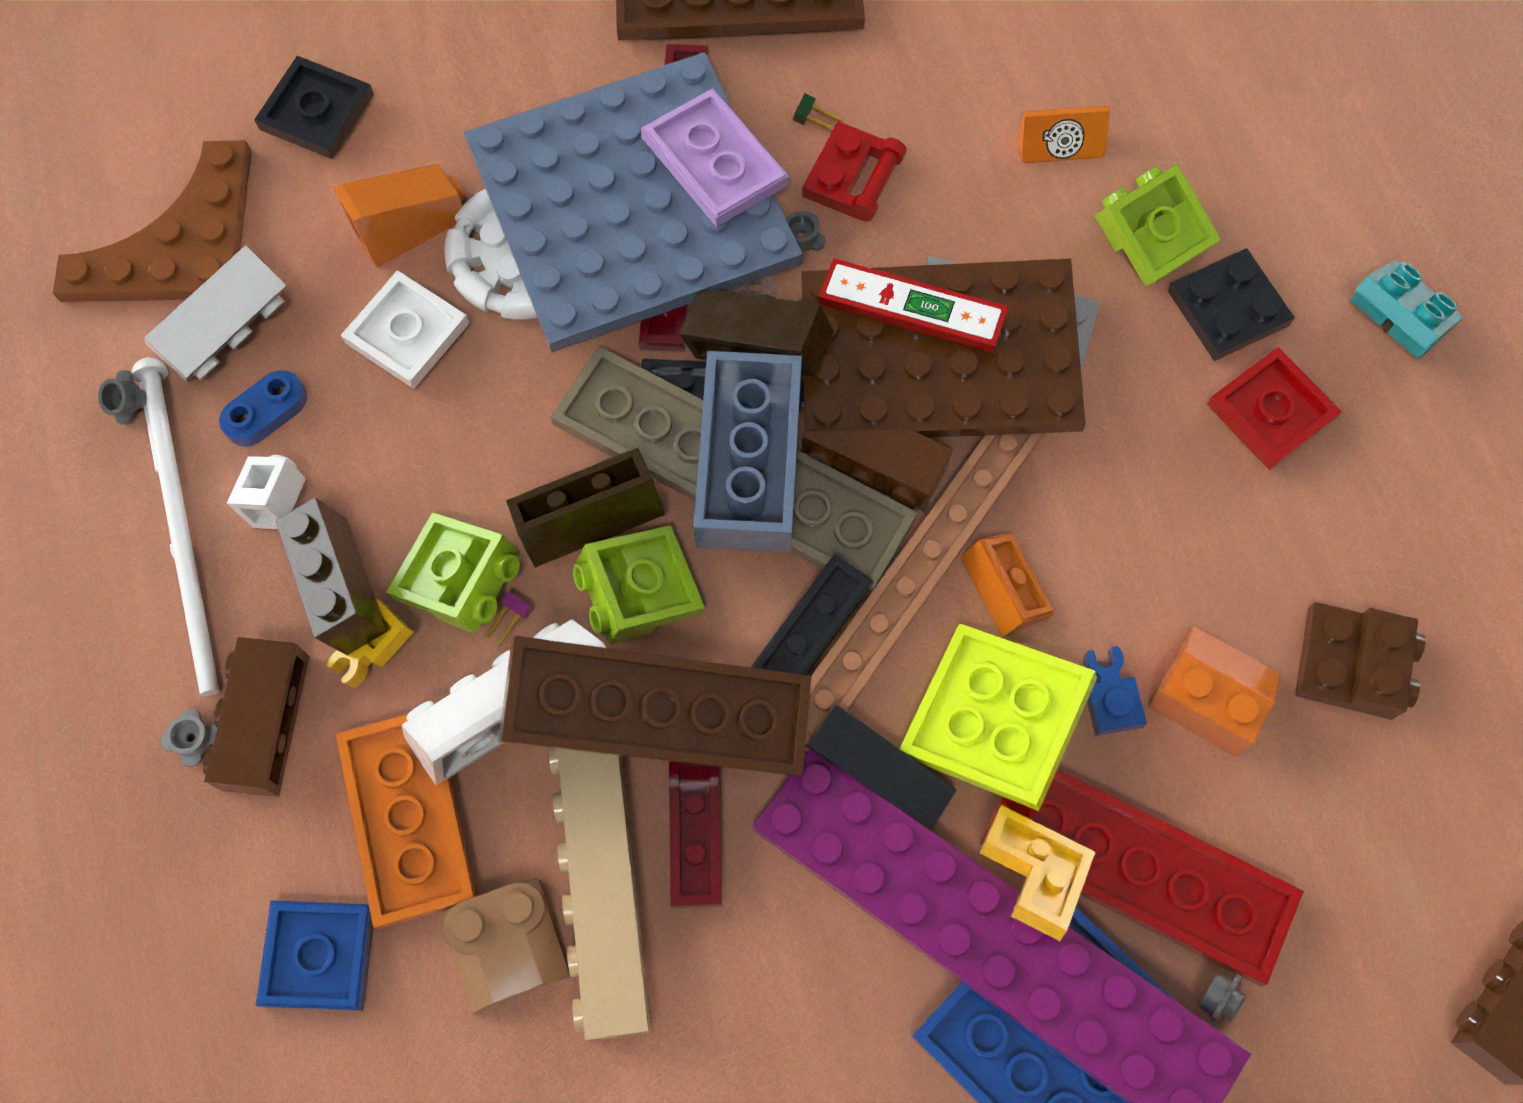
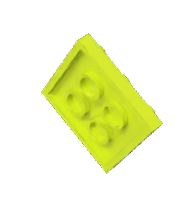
[899,623,1097,811]

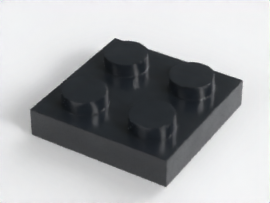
[254,55,374,159]
[1168,248,1295,361]

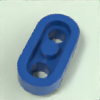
[219,371,307,446]

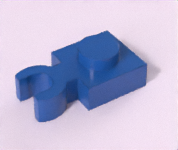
[1083,646,1147,736]

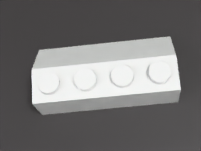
[401,619,606,786]

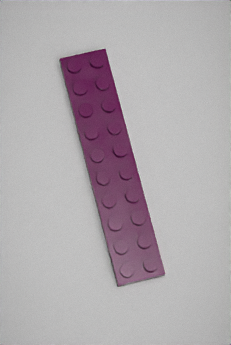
[752,750,1251,1103]

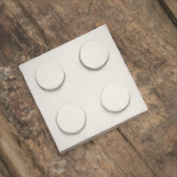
[341,270,470,389]

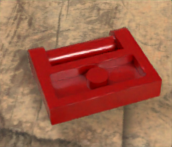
[802,121,907,221]

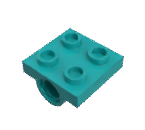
[1350,259,1464,360]

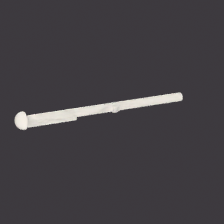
[131,357,220,696]

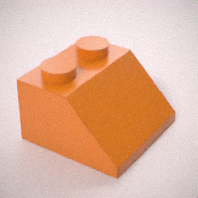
[1148,625,1280,757]

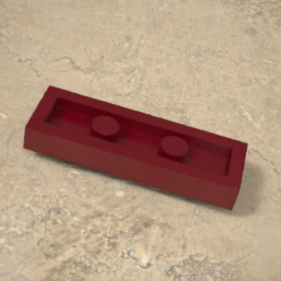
[669,762,722,908]

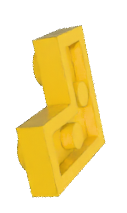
[979,805,1095,941]

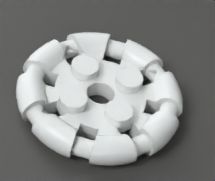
[444,189,537,320]

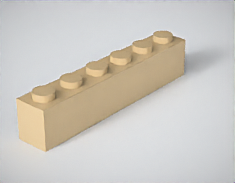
[548,748,652,1042]

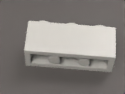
[144,245,286,382]

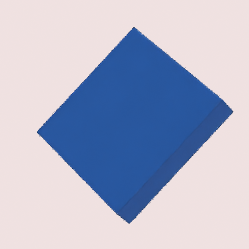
[255,900,373,1011]

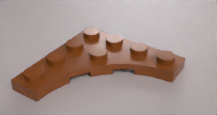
[53,140,251,302]

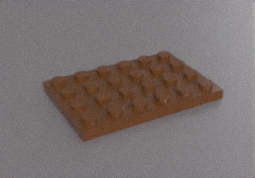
[801,258,1086,438]

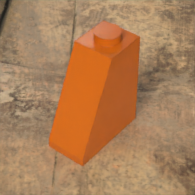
[333,163,467,268]

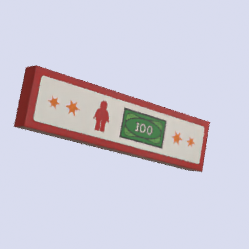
[818,258,1009,354]

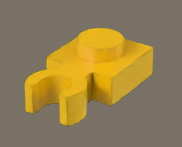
[326,598,414,688]

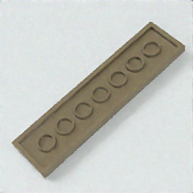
[551,346,917,595]

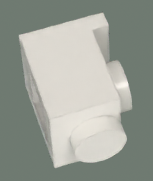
[227,455,306,529]

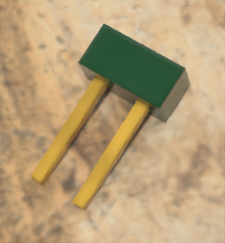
[793,93,842,131]

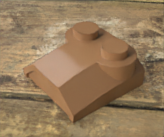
[441,878,570,1014]

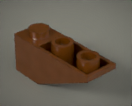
[802,429,953,512]

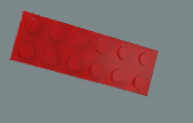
[979,769,1304,986]

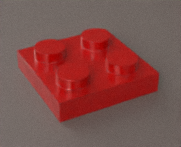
[1207,347,1342,470]

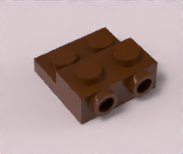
[1295,602,1426,720]

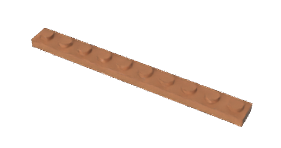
[805,433,1045,753]

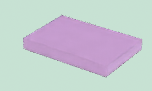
[641,88,789,227]

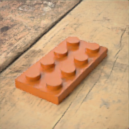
[335,714,476,930]

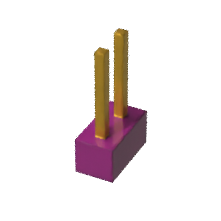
[485,591,534,646]

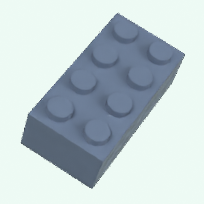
[693,351,802,553]

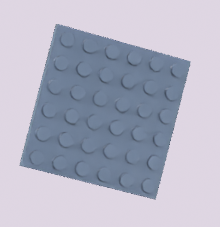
[464,52,803,353]

